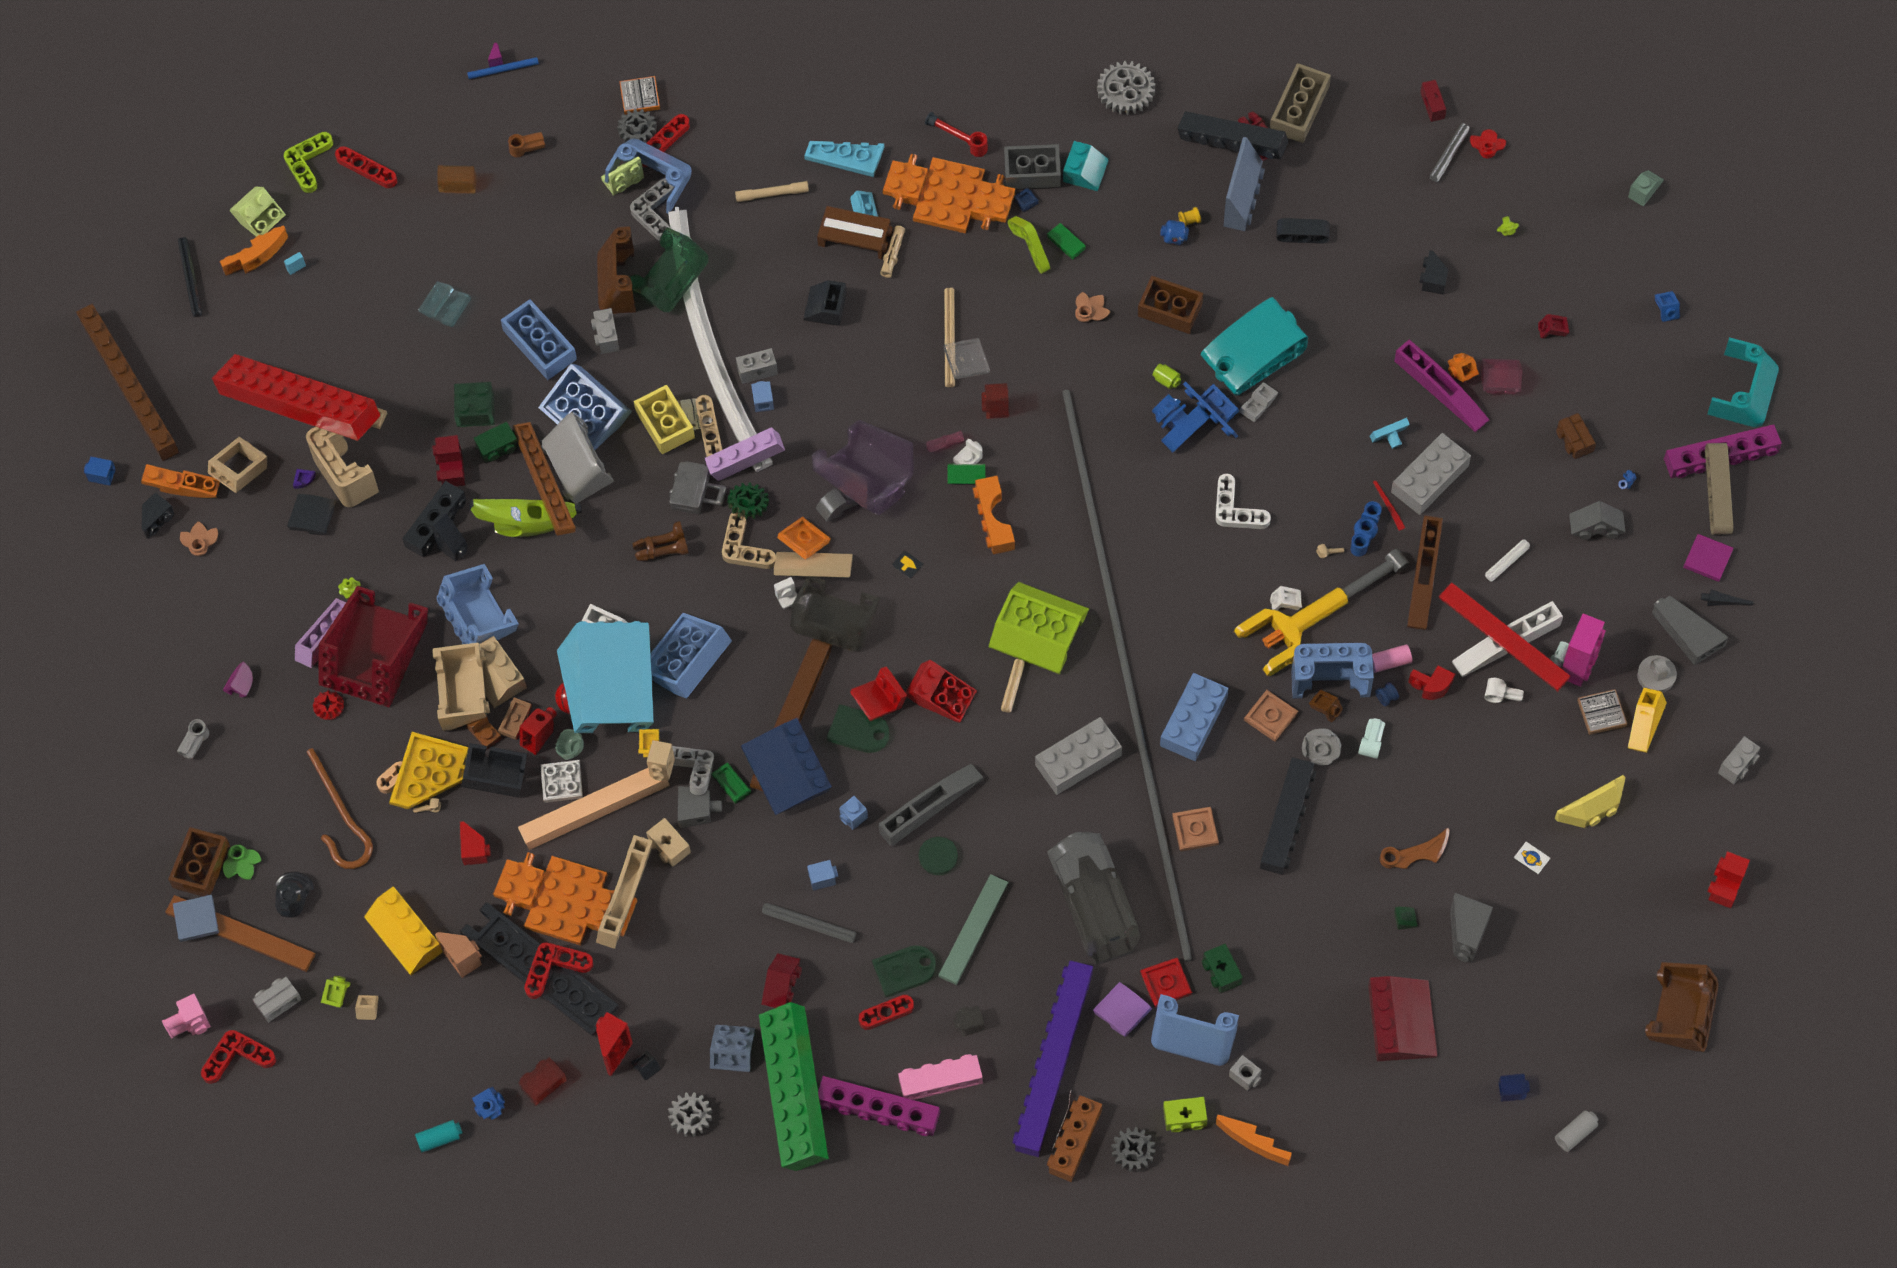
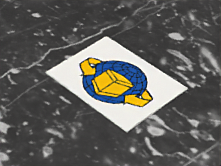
[1514,842,1550,874]

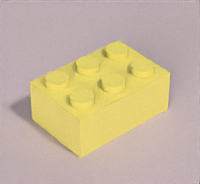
[634,385,695,454]

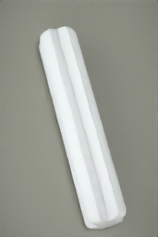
[1485,540,1530,581]

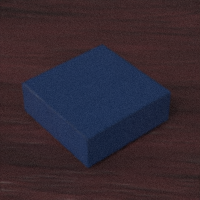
[1013,188,1038,212]

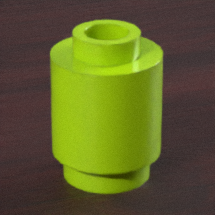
[1152,363,1181,389]

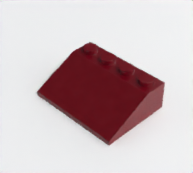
[1368,976,1437,1061]

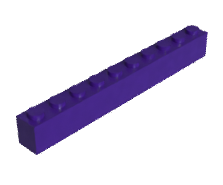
[1013,960,1093,1157]

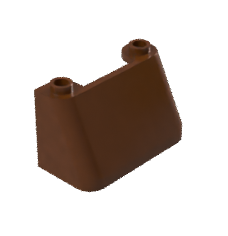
[597,226,636,314]
[1645,962,1718,1052]

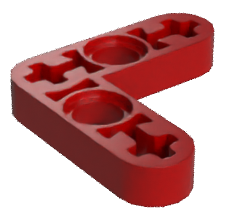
[524,943,594,999]
[201,1030,276,1084]

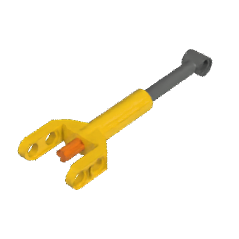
[1234,548,1410,676]

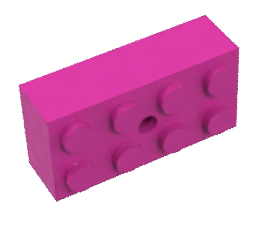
[1562,614,1606,687]

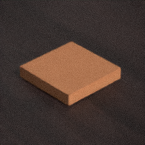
[1244,690,1298,742]
[1172,807,1219,852]

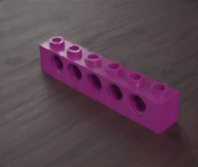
[1664,424,1782,478]
[818,1076,940,1136]

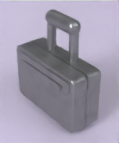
[669,461,727,515]

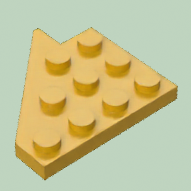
[389,732,468,809]

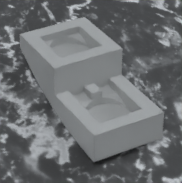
[1239,382,1278,422]

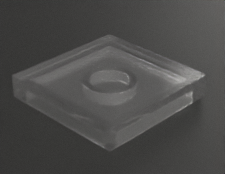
[943,338,990,380]

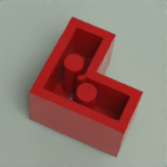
[1707,851,1750,908]

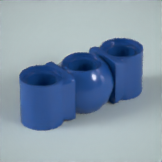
[1350,501,1381,557]

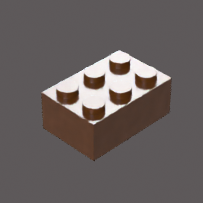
[1138,276,1203,334]
[168,827,230,897]

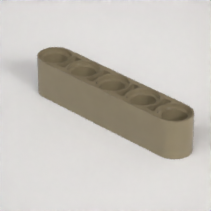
[1705,443,1733,535]

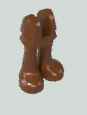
[632,521,689,561]

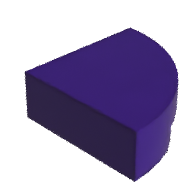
[293,469,316,489]

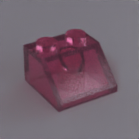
[1481,359,1522,394]

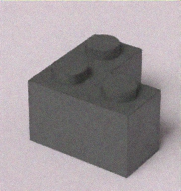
[1569,501,1625,540]

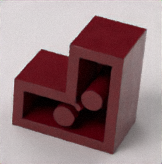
[432,435,465,487]
[761,953,802,1008]

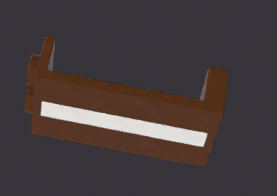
[817,206,893,259]

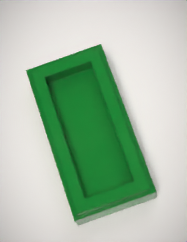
[1047,223,1086,260]
[948,464,985,484]
[712,762,751,804]

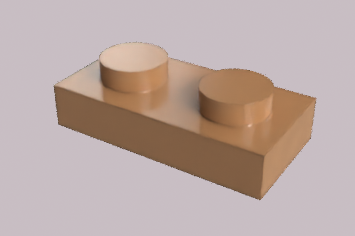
[498,698,532,740]

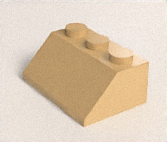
[479,636,527,708]

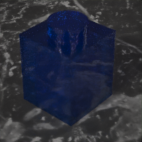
[1498,1074,1530,1102]

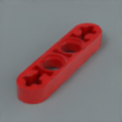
[642,114,690,167]
[335,147,397,188]

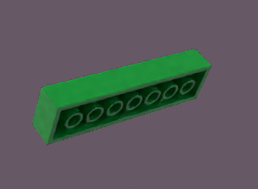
[759,1002,828,1171]

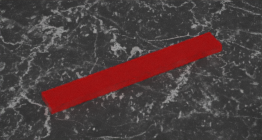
[1439,583,1570,692]

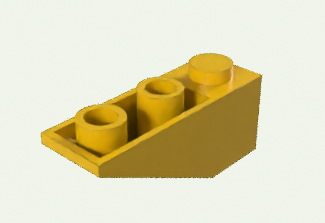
[1628,688,1667,753]

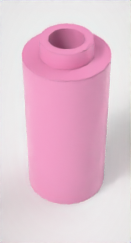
[1372,644,1412,673]

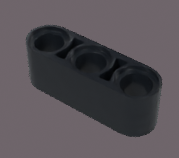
[1276,218,1330,244]

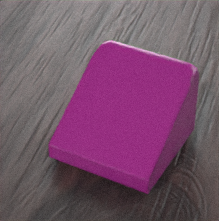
[488,43,503,67]

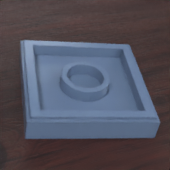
[173,895,219,942]

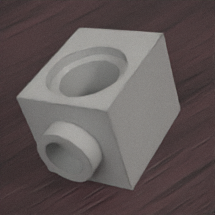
[1229,1055,1262,1091]

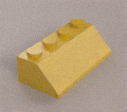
[364,886,443,976]

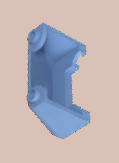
[1151,994,1239,1066]

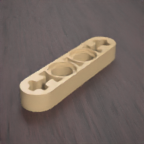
[696,395,722,457]

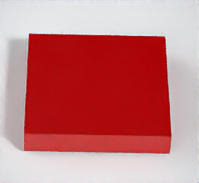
[1140,957,1192,1008]

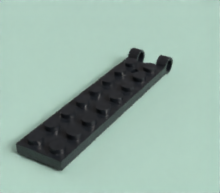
[459,902,619,1037]

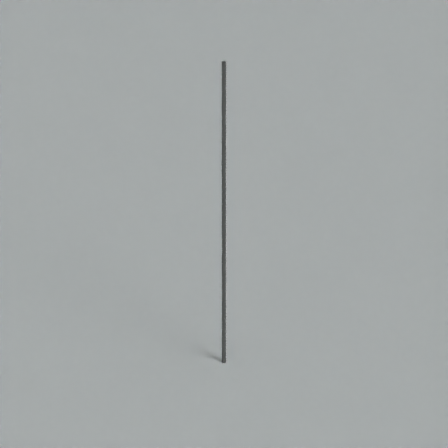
[1062,390,1192,962]

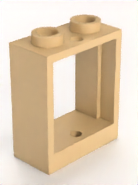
[208,437,267,493]

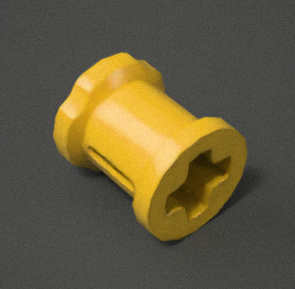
[1178,207,1201,225]

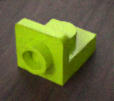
[321,975,350,1008]

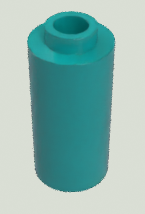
[415,1120,462,1153]

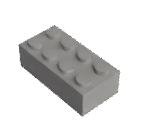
[1391,433,1471,515]
[1035,717,1122,795]

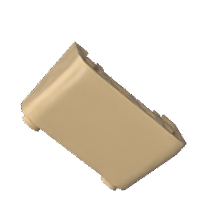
[433,642,490,731]

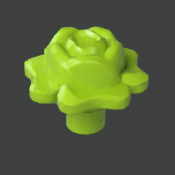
[1497,216,1519,236]
[338,577,361,599]

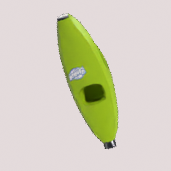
[469,499,582,537]

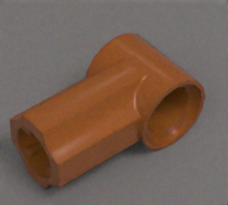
[508,132,545,157]

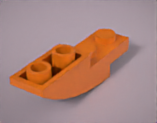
[220,225,288,276]
[141,464,220,498]

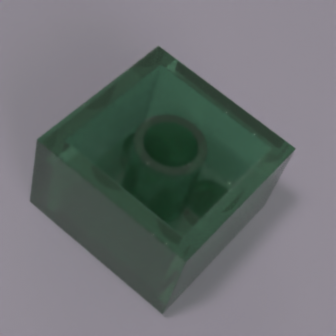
[454,382,494,427]

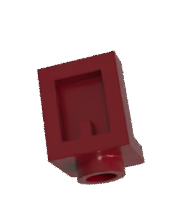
[1538,314,1569,339]

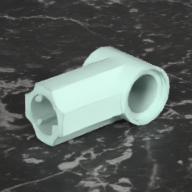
[1358,718,1385,759]

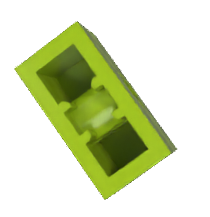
[1163,1097,1207,1132]

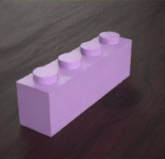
[705,427,785,481]

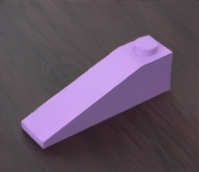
[295,598,346,668]

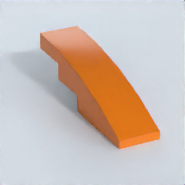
[1216,1115,1292,1166]

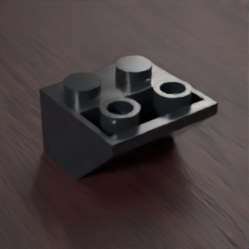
[803,280,847,326]

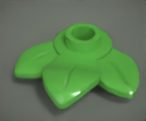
[223,845,261,880]

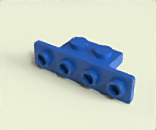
[1183,381,1240,438]

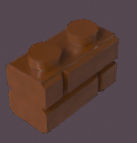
[1556,413,1596,459]

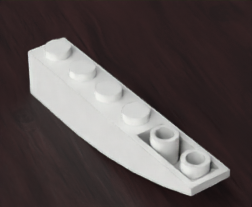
[1452,601,1563,677]

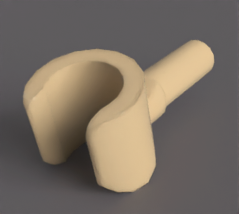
[1316,544,1344,558]
[413,798,441,813]

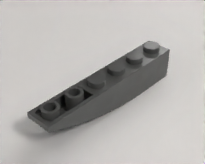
[879,764,983,847]

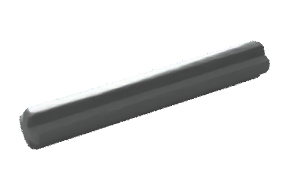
[1430,123,1470,182]

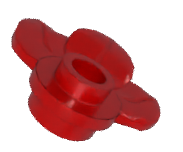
[1470,129,1506,158]

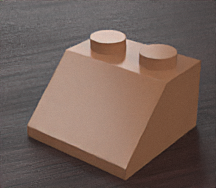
[435,932,482,978]

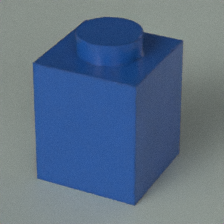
[84,457,116,486]

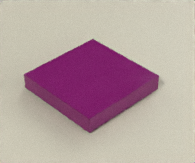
[1683,534,1733,582]

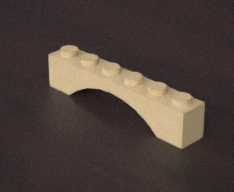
[596,835,653,948]

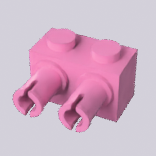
[162,994,211,1039]

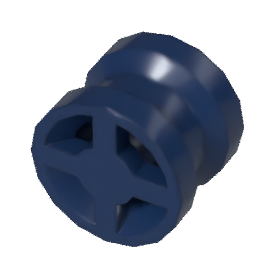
[1375,682,1399,707]

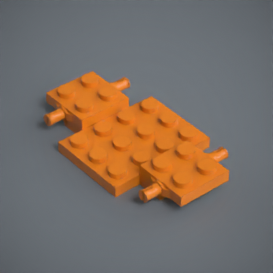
[883,154,1015,234]
[493,852,637,946]

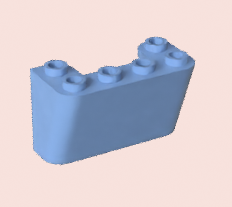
[437,564,519,645]

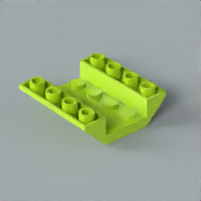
[989,582,1089,674]

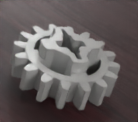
[668,1092,712,1137]

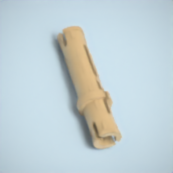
[880,226,905,278]

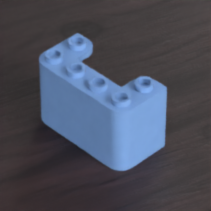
[1291,643,1374,699]

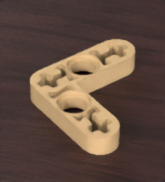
[722,513,776,569]

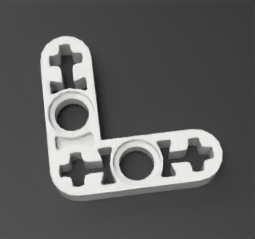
[1216,474,1271,529]

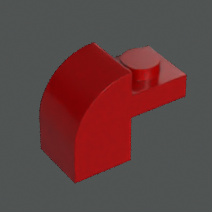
[1408,666,1455,700]

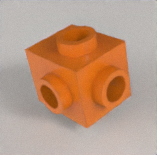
[1448,353,1479,382]

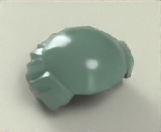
[555,729,584,760]

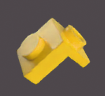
[638,729,659,757]

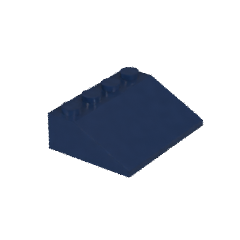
[741,718,832,816]

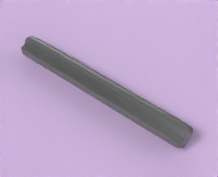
[762,903,856,943]

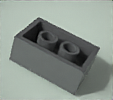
[1004,144,1061,189]

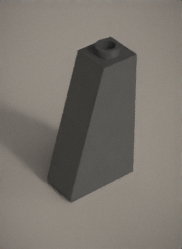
[1652,596,1728,665]

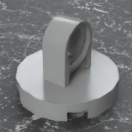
[1637,655,1677,693]
[1302,729,1341,765]

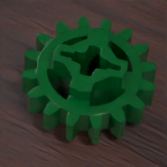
[728,482,769,519]

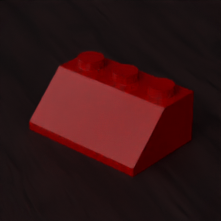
[596,1012,633,1076]

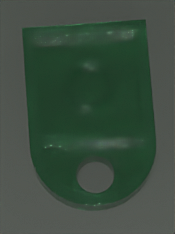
[827,704,889,753]
[872,945,936,998]

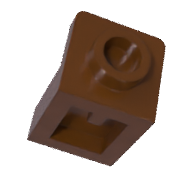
[1309,690,1343,722]

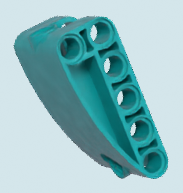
[1200,297,1308,396]

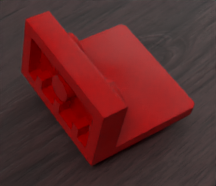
[850,666,907,721]

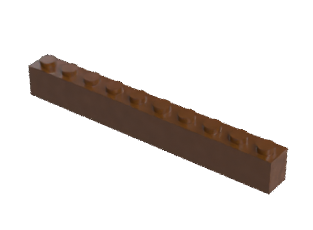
[76,303,179,461]

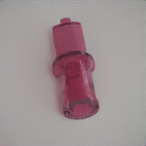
[926,430,964,452]

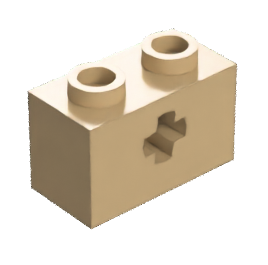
[647,740,675,781]
[646,818,691,867]

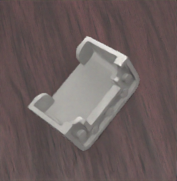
[541,412,614,504]

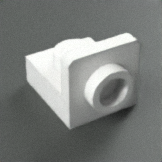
[953,439,983,464]
[774,577,800,609]
[1270,586,1302,611]

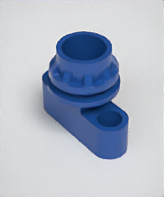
[1152,394,1210,453]

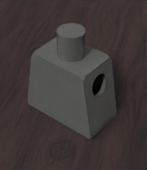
[678,786,722,828]

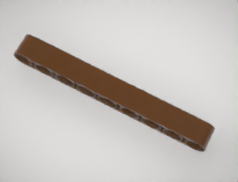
[750,638,832,792]

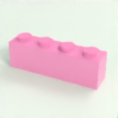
[898,1054,983,1100]

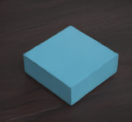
[284,252,306,275]

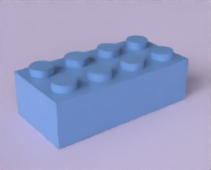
[501,299,577,380]
[1160,673,1229,761]

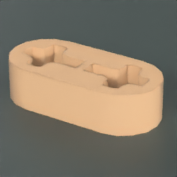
[377,761,402,794]

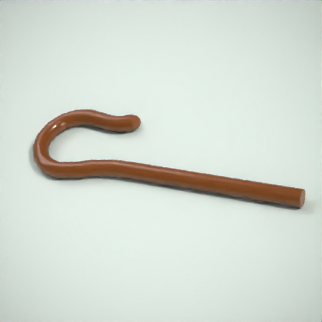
[307,748,373,869]

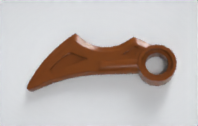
[1379,828,1450,869]

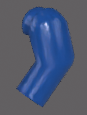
[1618,470,1636,489]

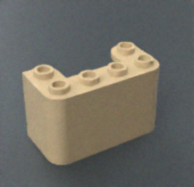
[306,427,379,507]

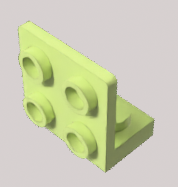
[601,157,644,196]

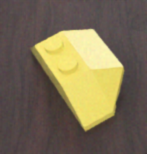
[1555,775,1625,828]

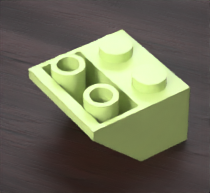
[230,186,286,236]

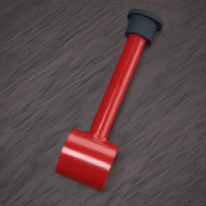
[925,112,988,157]

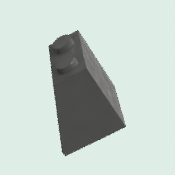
[1450,893,1493,962]

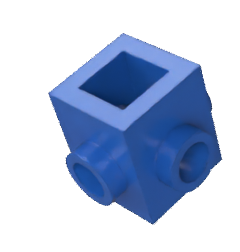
[472,1087,505,1120]

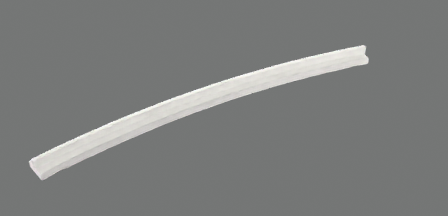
[668,207,773,473]

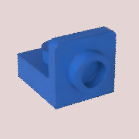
[1655,291,1680,322]

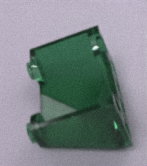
[629,227,709,312]

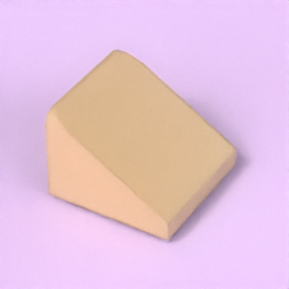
[355,995,378,1020]

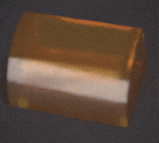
[437,165,477,193]

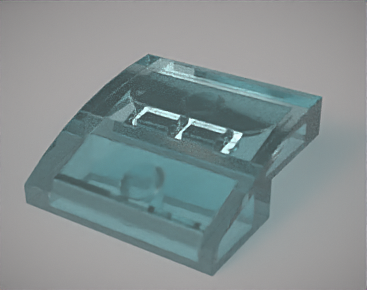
[419,281,471,327]

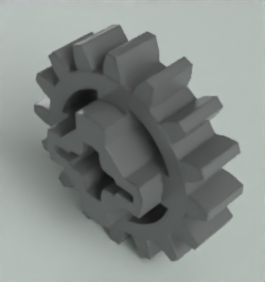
[617,108,657,143]
[1111,1127,1155,1172]

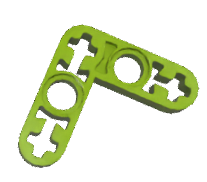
[284,132,333,193]
[1007,216,1050,274]

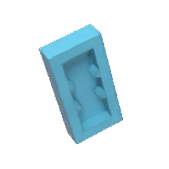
[1370,418,1410,449]

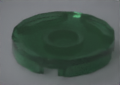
[918,836,958,875]

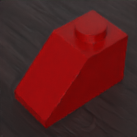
[460,821,490,865]

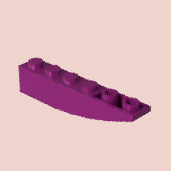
[1395,339,1489,432]

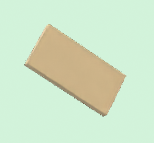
[774,552,853,577]

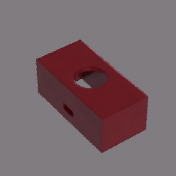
[1420,80,1446,122]

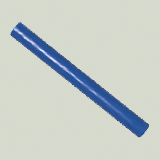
[467,57,539,79]

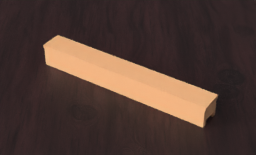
[518,768,669,850]

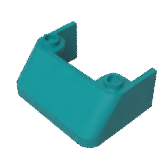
[1707,337,1779,427]

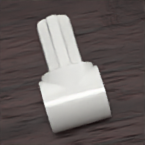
[1484,678,1524,703]

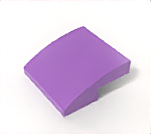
[1093,982,1152,1037]

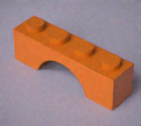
[973,476,1015,554]

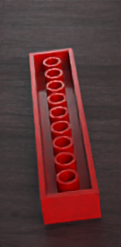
[212,354,381,441]

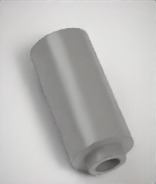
[1555,1111,1598,1152]

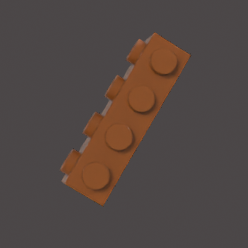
[1047,1095,1102,1182]

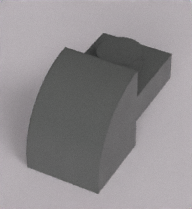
[816,487,859,522]

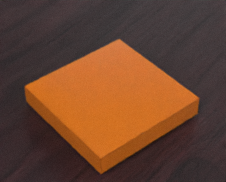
[777,517,831,560]

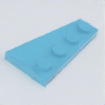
[804,141,885,177]

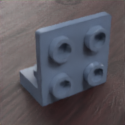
[710,1025,755,1072]

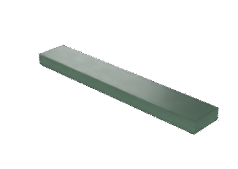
[939,874,1008,985]

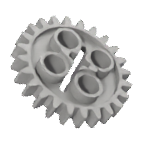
[1097,61,1155,115]

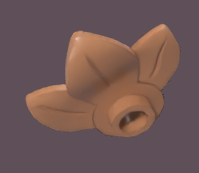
[1075,292,1110,322]
[180,522,218,556]

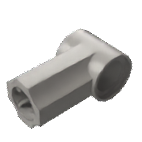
[177,719,209,760]

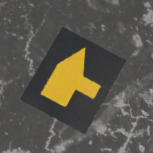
[892,550,923,579]

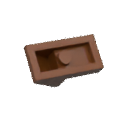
[465,717,502,750]

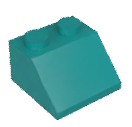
[1063,141,1108,191]

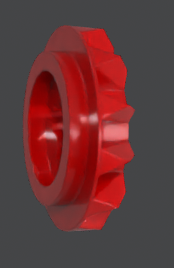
[313,690,344,720]

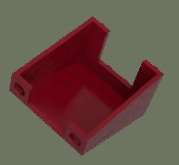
[319,586,428,708]

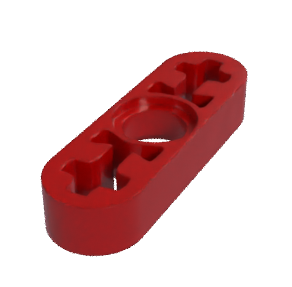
[859,995,914,1030]

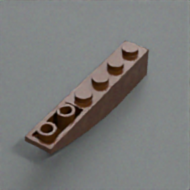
[1407,515,1443,630]

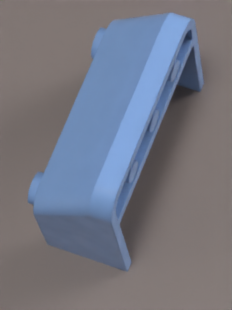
[605,139,692,213]

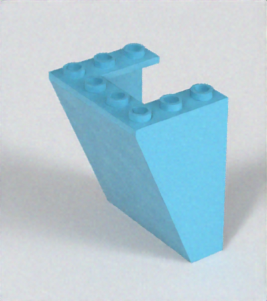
[557,621,654,733]

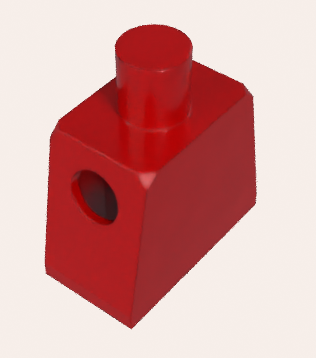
[519,707,557,755]

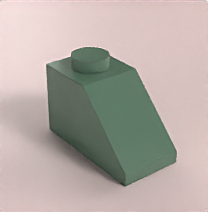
[1628,170,1664,207]

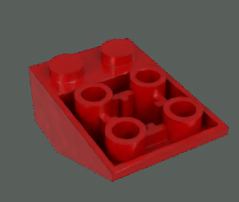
[906,660,977,723]

